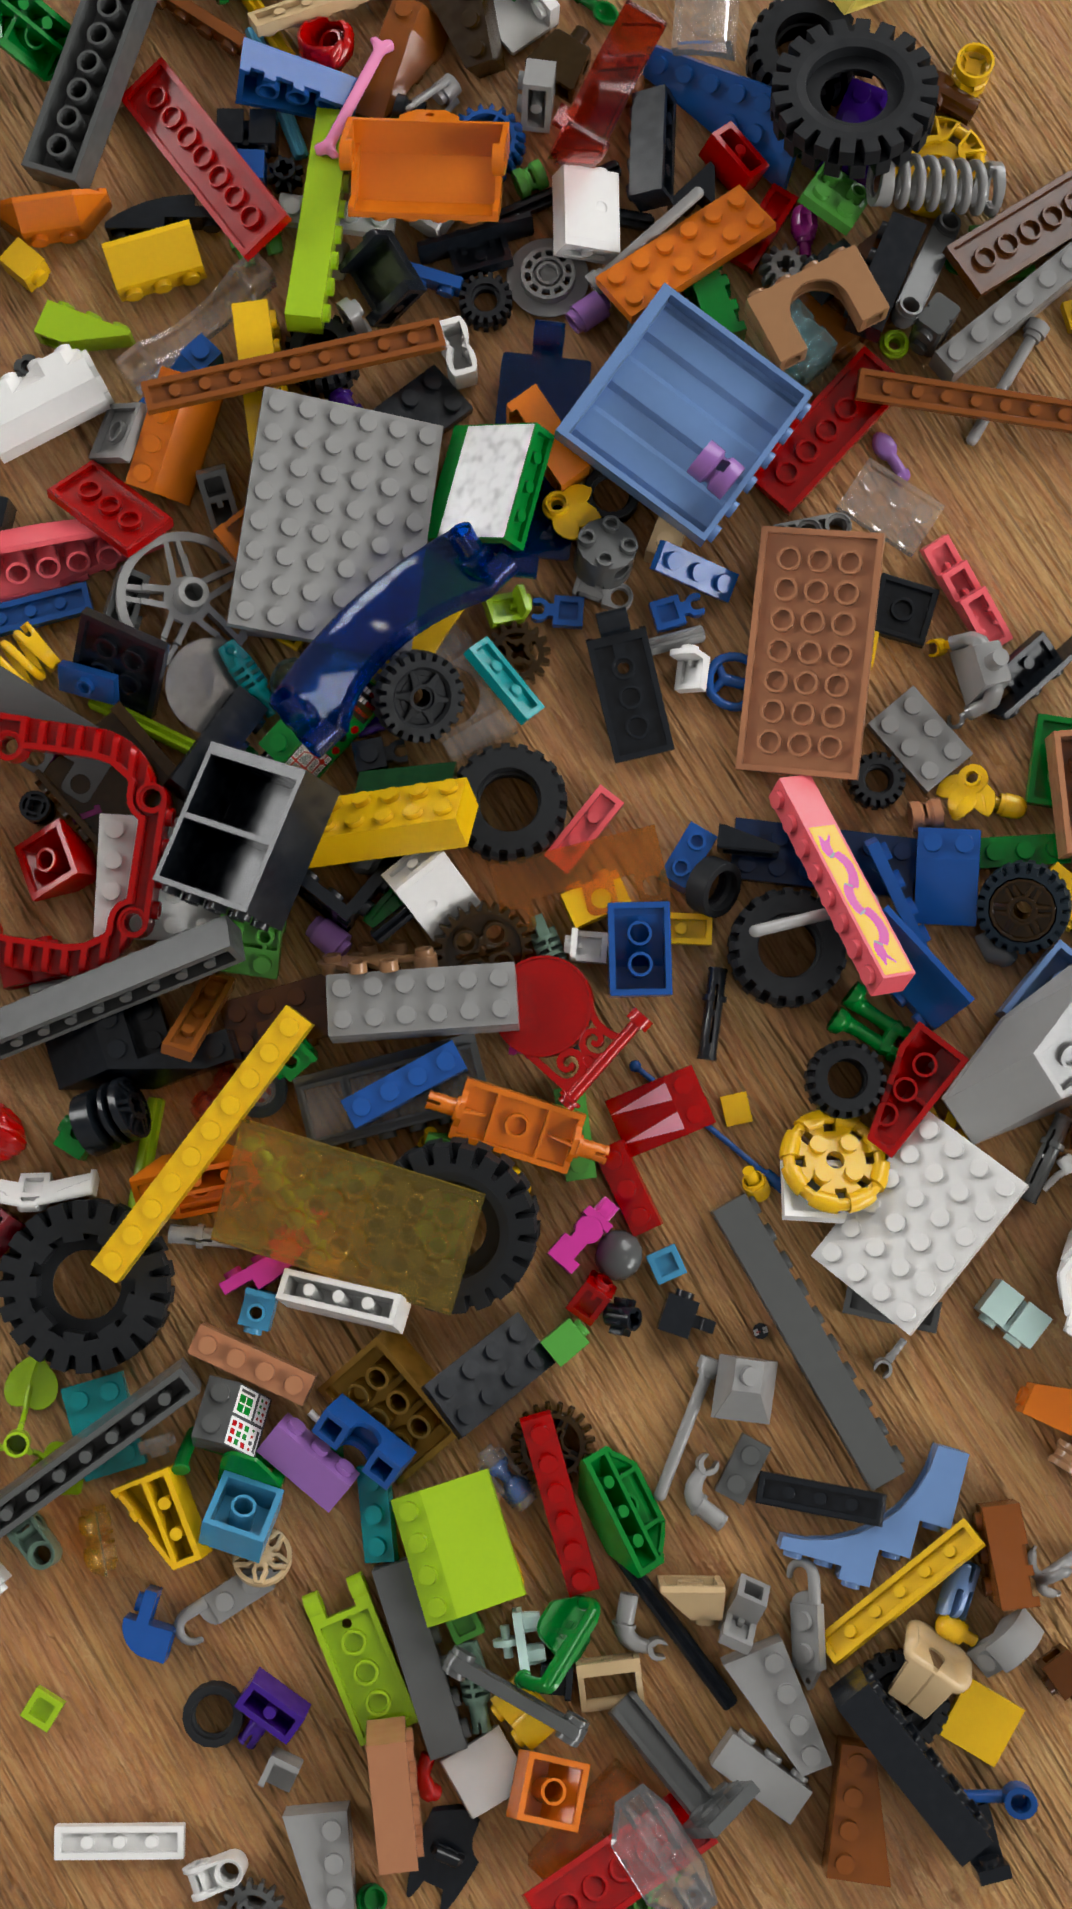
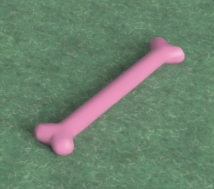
[314,37,394,159]

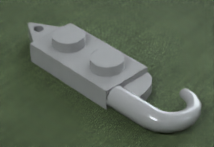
[786,1557,827,1690]
[174,1562,284,1646]

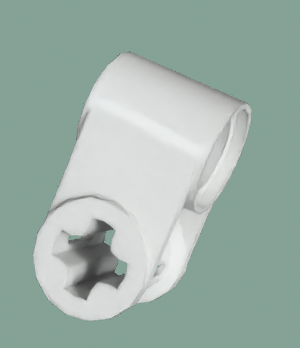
[182,1849,249,1902]

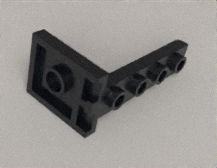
[297,855,405,933]

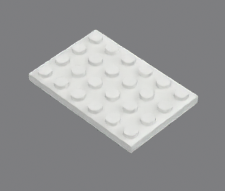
[811,1111,1029,1336]

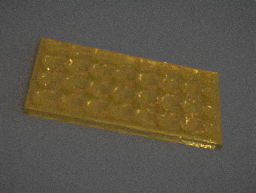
[210,1118,486,1316]

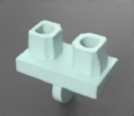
[492,1607,547,1671]

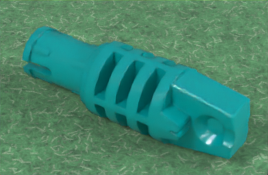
[218,639,283,719]

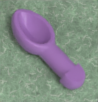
[872,432,911,483]

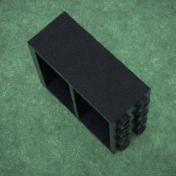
[152,741,340,932]

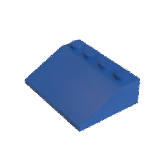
[882,905,975,1031]

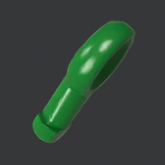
[574,0,620,27]

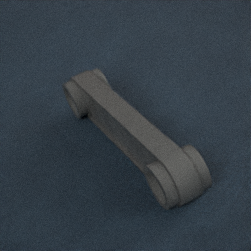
[890,211,961,329]
[441,1645,590,1748]

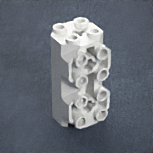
[0,344,114,464]

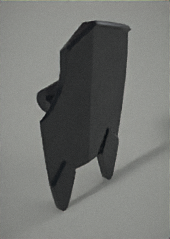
[406,1804,480,1909]

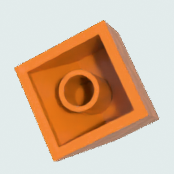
[506,1749,591,1833]

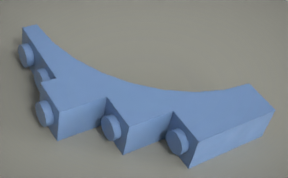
[776,1442,969,1590]

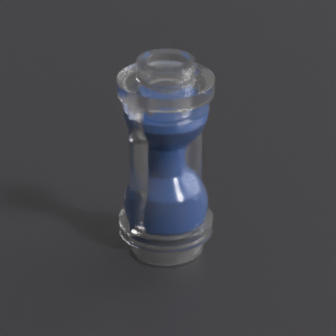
[476,1444,539,1512]

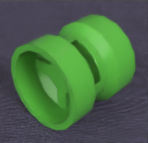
[510,159,549,199]

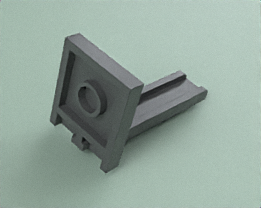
[608,1691,760,1839]

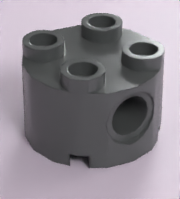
[573,515,638,589]

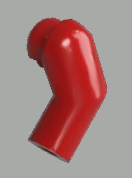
[416,1751,442,1802]

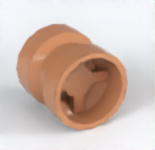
[907,798,944,832]

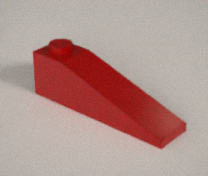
[867,1021,970,1158]

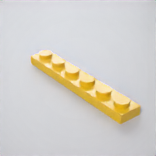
[825,1518,986,1666]

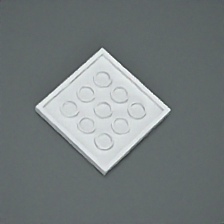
[93,813,220,941]

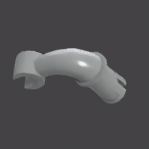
[684,1452,729,1531]
[611,1591,668,1661]

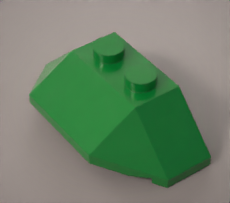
[0,0,71,82]
[578,1446,665,1578]

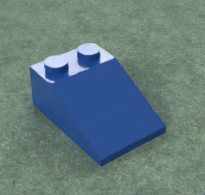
[914,827,981,927]
[607,901,673,998]

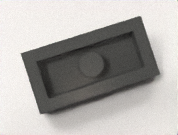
[714,1432,771,1505]

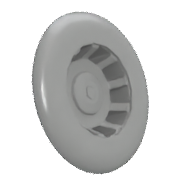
[507,238,589,318]

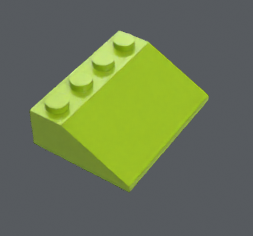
[390,1468,526,1628]

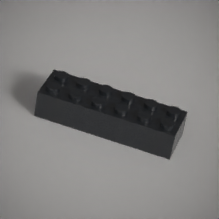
[829,1665,993,1867]

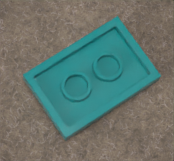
[60,1371,148,1482]

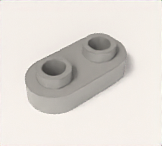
[336,297,372,335]

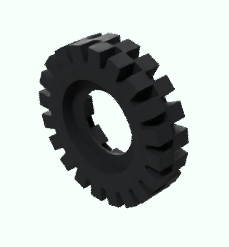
[770,18,939,179]
[365,1137,541,1314]
[0,1198,175,1374]

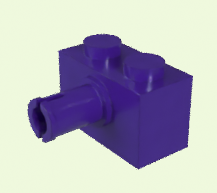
[234,1667,311,1749]

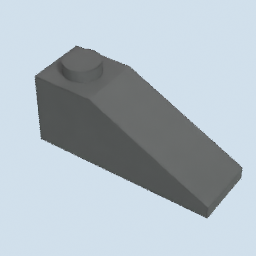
[196,463,238,564]

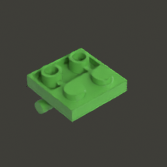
[797,162,868,236]
[220,912,287,980]

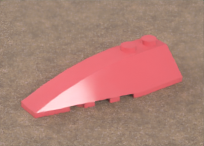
[0,519,166,603]

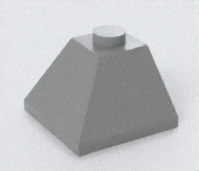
[711,1354,778,1425]

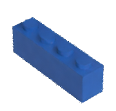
[340,1040,468,1130]

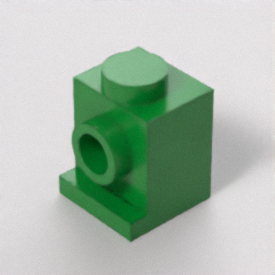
[276,1038,318,1082]

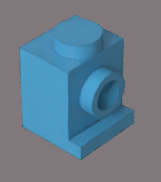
[237,1286,278,1336]

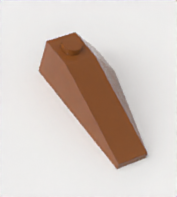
[355,0,449,118]

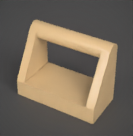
[576,1652,645,1713]

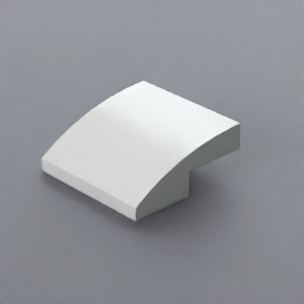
[439,1725,517,1819]

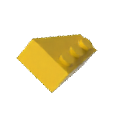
[110,1463,213,1570]

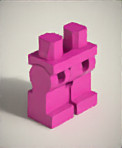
[546,1196,619,1274]

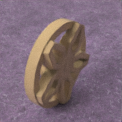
[232,1528,292,1588]

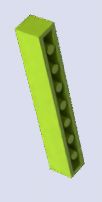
[284,107,353,335]

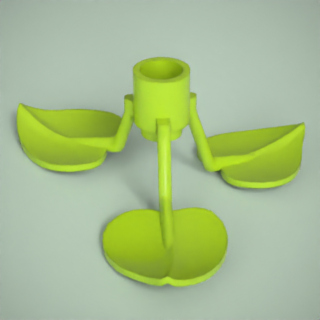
[0,1356,84,1495]

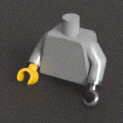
[926,631,1011,729]

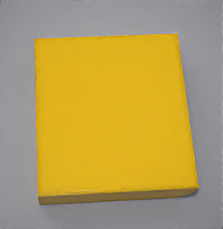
[719,1091,753,1127]

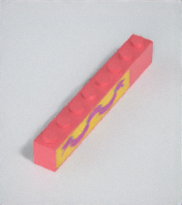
[768,775,916,997]

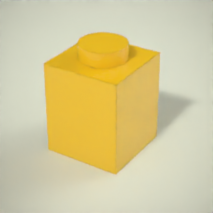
[0,237,51,293]

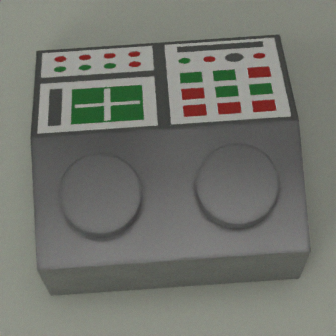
[191,1375,272,1458]

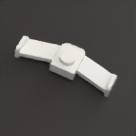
[0,1169,100,1212]

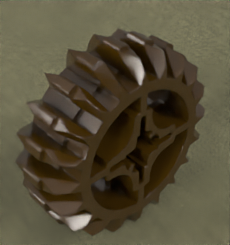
[510,1401,595,1484]

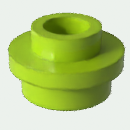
[879,330,909,360]

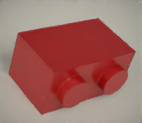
[698,121,770,192]

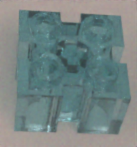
[784,298,838,387]

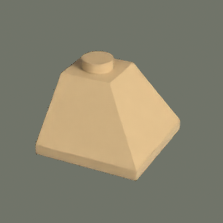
[657,1575,725,1626]

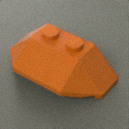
[0,188,112,248]
[129,1144,261,1220]

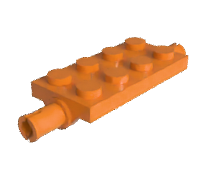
[424,1076,610,1175]

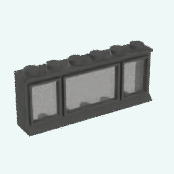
[293,1034,487,1156]

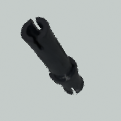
[697,967,728,1061]

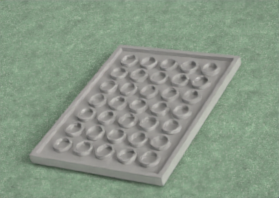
[226,386,444,658]

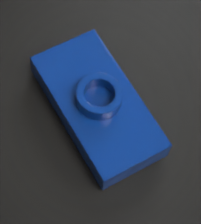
[58,660,119,705]

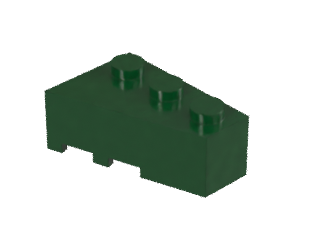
[355,761,458,793]

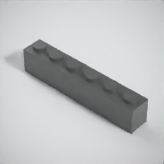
[372,1556,472,1761]

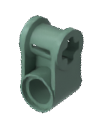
[6,1512,63,1570]

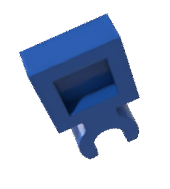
[648,593,705,634]
[532,595,585,630]

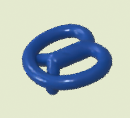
[706,652,748,712]

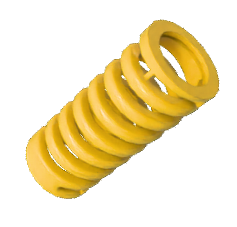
[0,621,61,686]

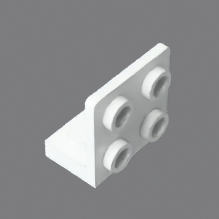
[494,0,560,55]

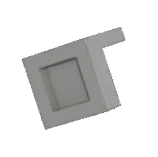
[257,1746,304,1793]

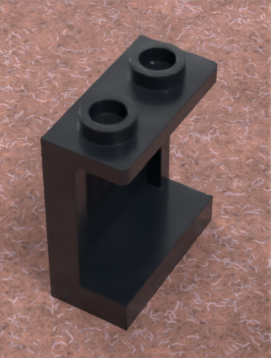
[338,229,427,328]

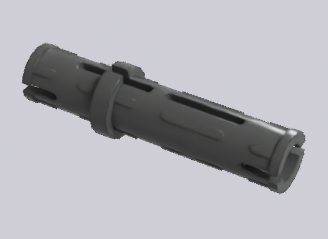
[1021,1112,1072,1205]

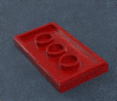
[47,460,174,558]

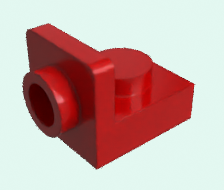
[565,1270,617,1327]

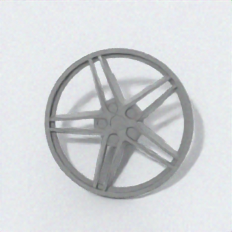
[115,532,248,668]

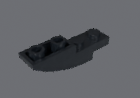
[105,194,222,241]

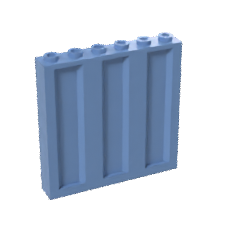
[554,283,813,547]

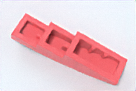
[919,534,1013,645]

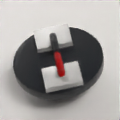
[753,1323,768,1339]

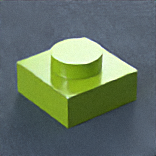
[20,1685,67,1733]

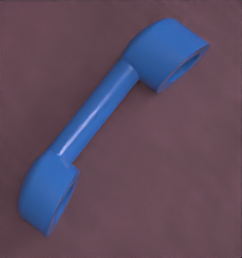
[963,1780,1038,1820]

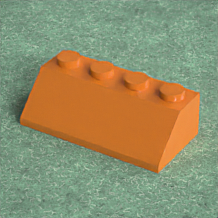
[125,365,224,506]

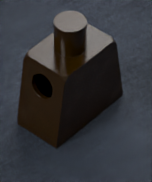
[525,25,591,105]

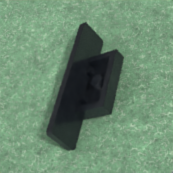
[417,212,534,280]
[988,630,1072,721]

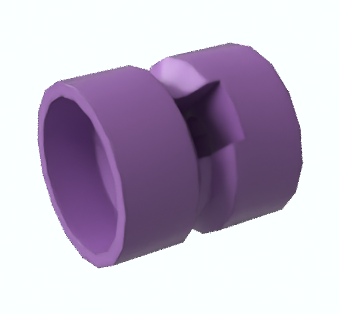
[687,440,745,500]

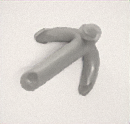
[1027,1545,1072,1598]

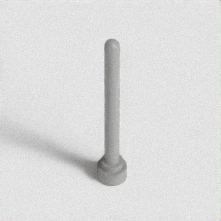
[584,187,704,295]
[966,317,1050,446]
[749,892,879,937]
[654,1354,719,1501]

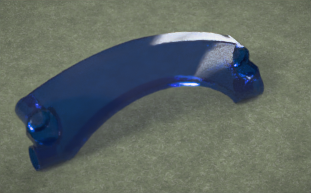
[270,522,518,758]

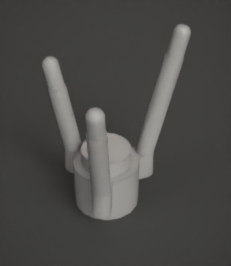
[405,73,462,112]

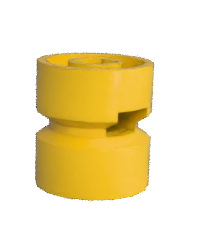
[950,42,995,98]

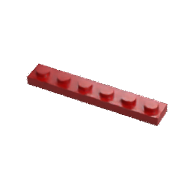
[519,1409,600,1597]

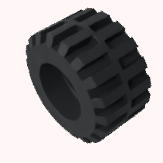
[284,315,360,398]
[804,1040,887,1119]

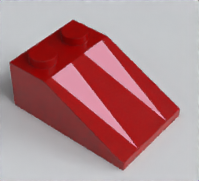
[605,1065,716,1157]

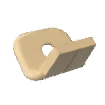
[888,1620,972,1719]

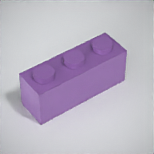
[256,1413,360,1513]

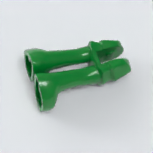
[826,981,912,1063]

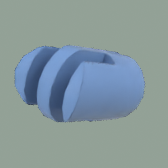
[935,1561,981,1621]

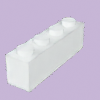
[275,1268,411,1335]

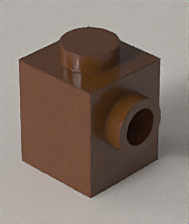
[1035,1643,1072,1701]

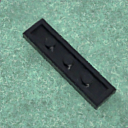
[755,1471,887,1527]

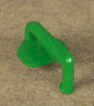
[171,1426,285,1489]
[514,1595,601,1694]

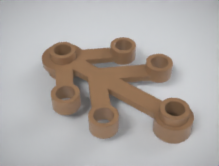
[317,940,438,976]

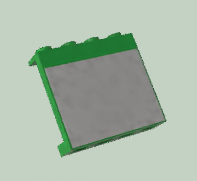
[427,422,555,551]

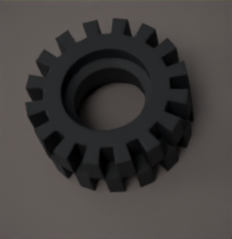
[459,272,512,332]
[848,752,906,810]

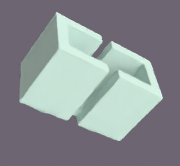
[974,1279,1053,1349]

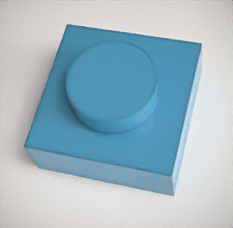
[645,1243,687,1285]

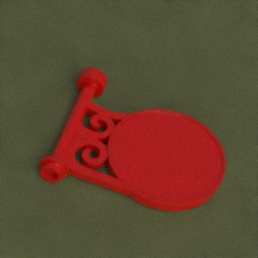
[499,955,653,1112]

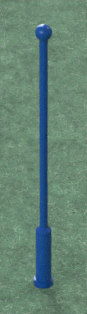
[629,1060,781,1194]

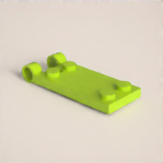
[302,1571,418,1747]

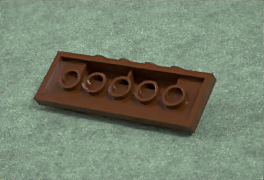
[221,963,401,1063]

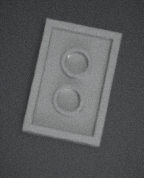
[866,685,973,794]

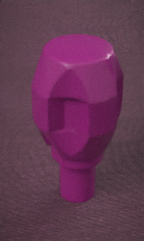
[791,205,818,259]

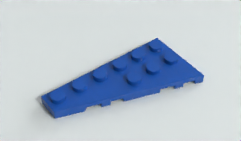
[643,44,796,190]

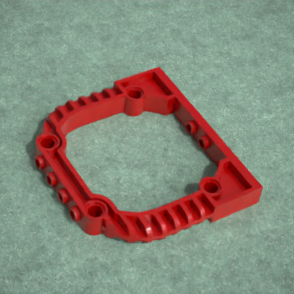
[0,712,176,976]

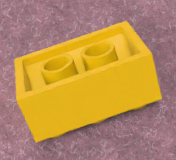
[101,219,207,302]

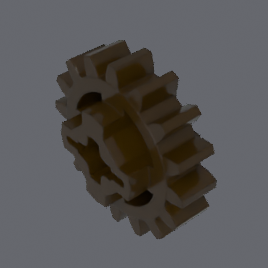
[491,621,551,685]

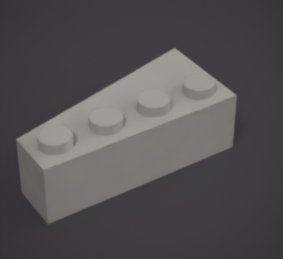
[720,1633,832,1777]
[282,1800,357,1909]

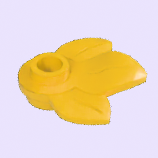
[542,484,601,540]
[936,764,996,821]

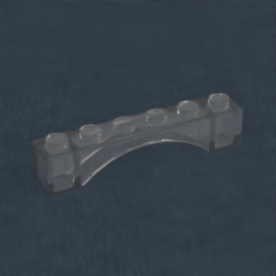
[114,253,278,396]

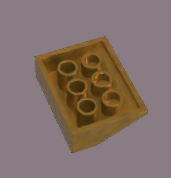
[317,1330,456,1485]

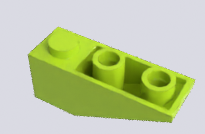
[34,299,136,352]

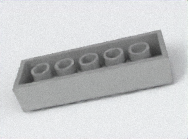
[326,962,520,1044]

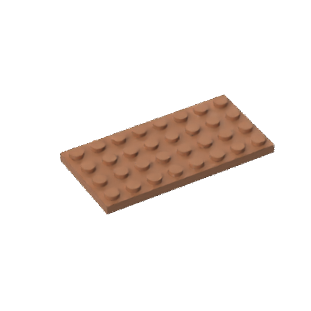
[735,526,885,781]

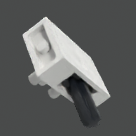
[552,162,655,265]
[370,850,481,944]

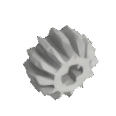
[759,243,807,287]

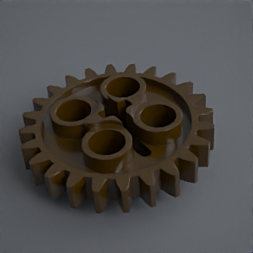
[433,900,533,967]

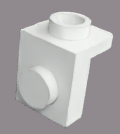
[669,644,710,694]
[564,928,608,965]

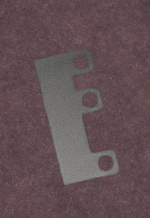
[0,666,111,803]

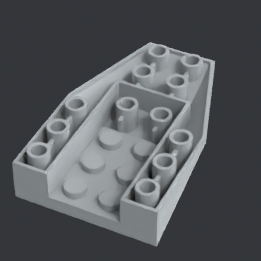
[942,964,1072,1145]

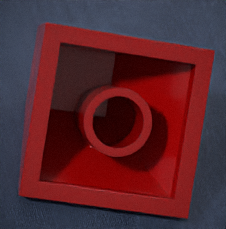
[14,818,97,902]

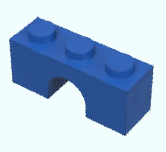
[311,1393,417,1490]

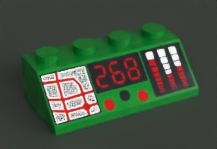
[258,653,376,778]

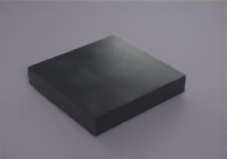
[875,573,940,649]

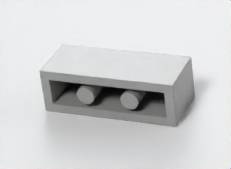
[709,1726,813,1825]

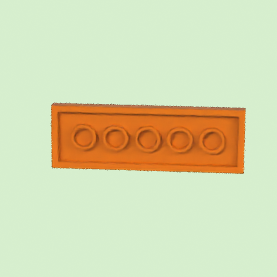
[595,184,776,324]

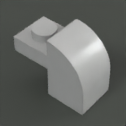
[718,1573,771,1656]
[967,1608,1045,1678]

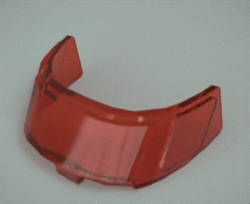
[547,0,667,168]

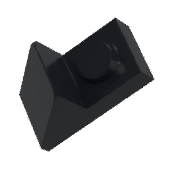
[667,161,715,222]

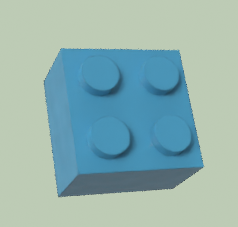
[198,1470,284,1563]

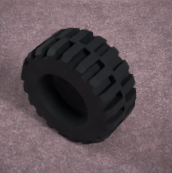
[746,0,855,112]
[457,743,568,865]
[727,887,847,1009]

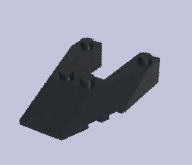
[45,996,243,1090]

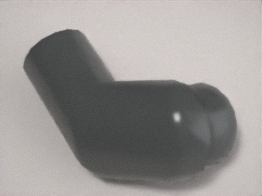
[974,932,1018,967]

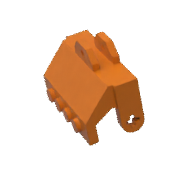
[339,109,510,224]

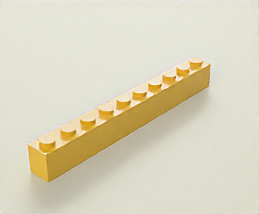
[90,1005,315,1283]

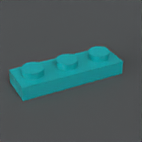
[463,636,545,725]
[356,1465,399,1563]

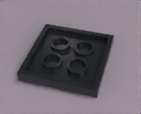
[73,607,171,719]

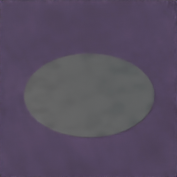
[165,638,239,733]

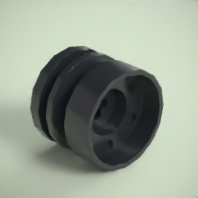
[69,1076,152,1157]

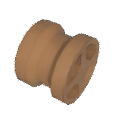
[1047,1438,1072,1475]

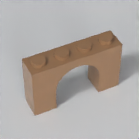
[744,244,890,371]

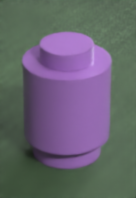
[565,291,611,334]
[305,915,352,956]

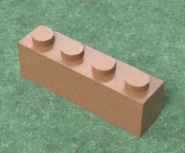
[187,1322,319,1406]

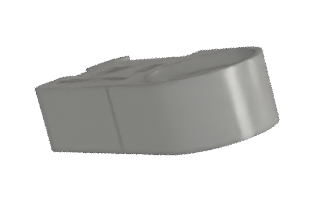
[572,576,633,610]

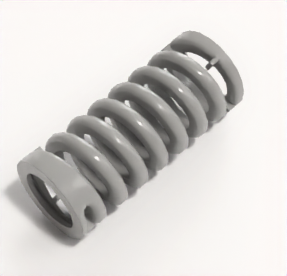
[866,153,1006,218]

